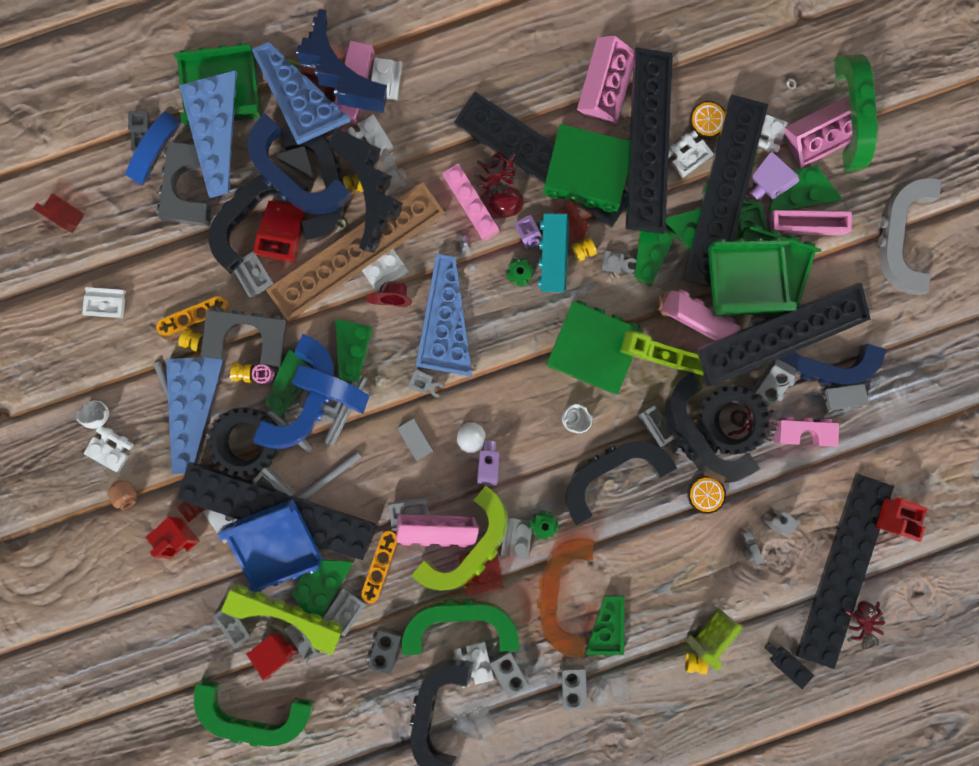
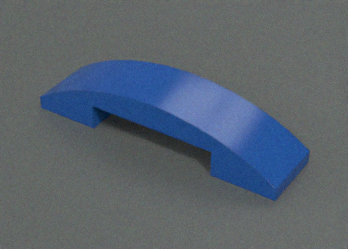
[125,111,182,186]
[292,365,370,414]

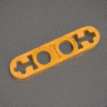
[156,296,229,336]
[361,530,398,603]

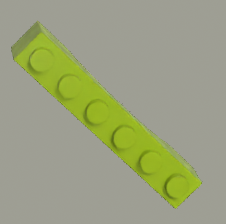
[221,584,343,655]

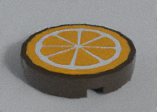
[689,101,726,140]
[687,475,726,514]

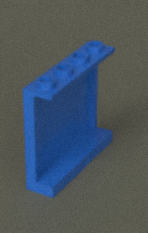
[217,499,323,592]

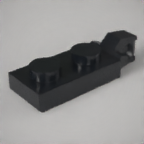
[765,642,815,690]

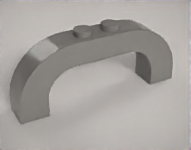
[878,178,941,295]

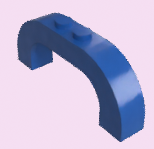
[253,334,334,449]

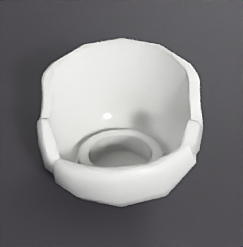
[76,400,109,429]
[562,403,593,433]
[457,422,486,453]

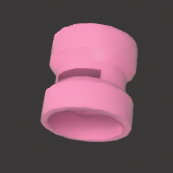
[252,364,275,384]

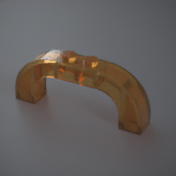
[537,538,594,658]

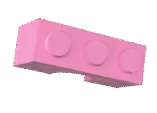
[775,417,839,447]

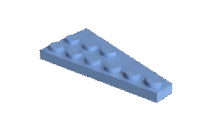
[252,42,351,145]
[179,71,237,198]
[416,254,472,377]
[166,356,226,474]

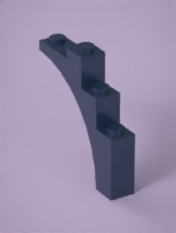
[296,9,387,113]

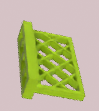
[685,608,743,671]

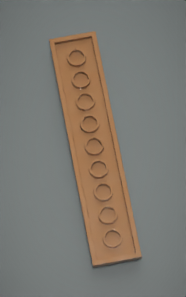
[266,182,445,322]

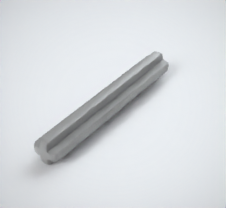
[324,376,367,446]

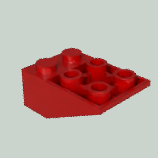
[253,201,306,263]

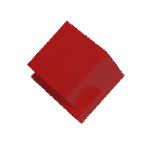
[876,497,928,542]
[145,516,200,559]
[246,634,298,680]

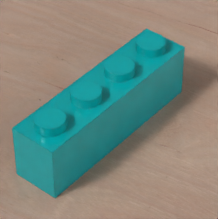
[538,214,569,292]

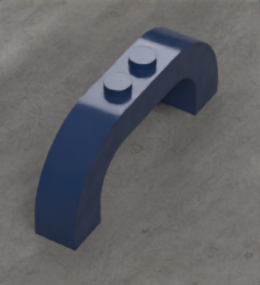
[248,113,352,214]
[778,344,887,386]

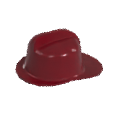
[480,187,524,219]
[365,281,412,307]

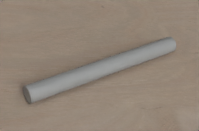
[297,451,362,500]

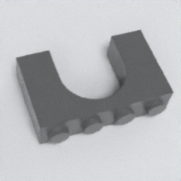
[157,142,212,226]
[201,307,287,367]

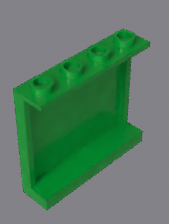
[173,43,261,126]
[543,124,630,212]
[740,224,822,308]
[708,238,797,316]
[545,300,644,395]

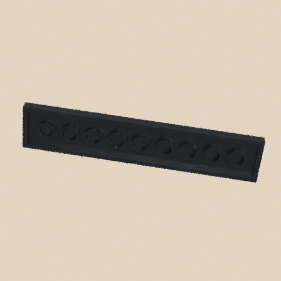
[625,47,673,234]
[454,92,627,228]
[682,94,768,288]
[696,283,871,387]
[177,462,376,560]
[796,473,894,669]

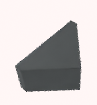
[276,146,315,180]

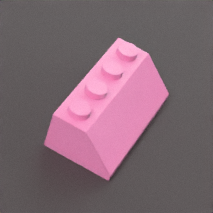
[577,35,634,124]
[784,95,852,168]
[660,289,741,341]
[396,514,479,547]

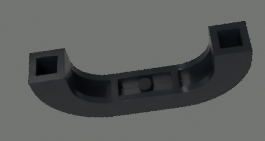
[281,127,346,243]
[209,173,309,274]
[665,372,760,483]
[566,441,677,525]
[410,660,474,766]

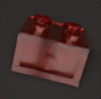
[552,199,590,249]
[459,552,504,596]

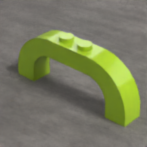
[620,332,729,381]
[411,486,508,590]

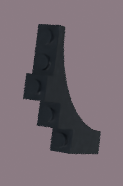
[328,128,403,253]

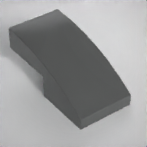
[128,110,151,153]

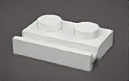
[372,58,402,101]
[362,249,409,292]
[82,287,126,318]

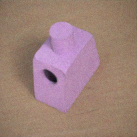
[750,152,799,201]
[477,441,499,486]

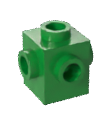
[505,258,534,287]
[530,511,558,540]

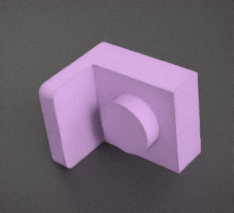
[514,215,542,249]

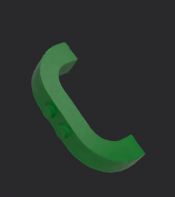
[834,54,878,172]
[402,599,519,655]
[194,679,315,747]

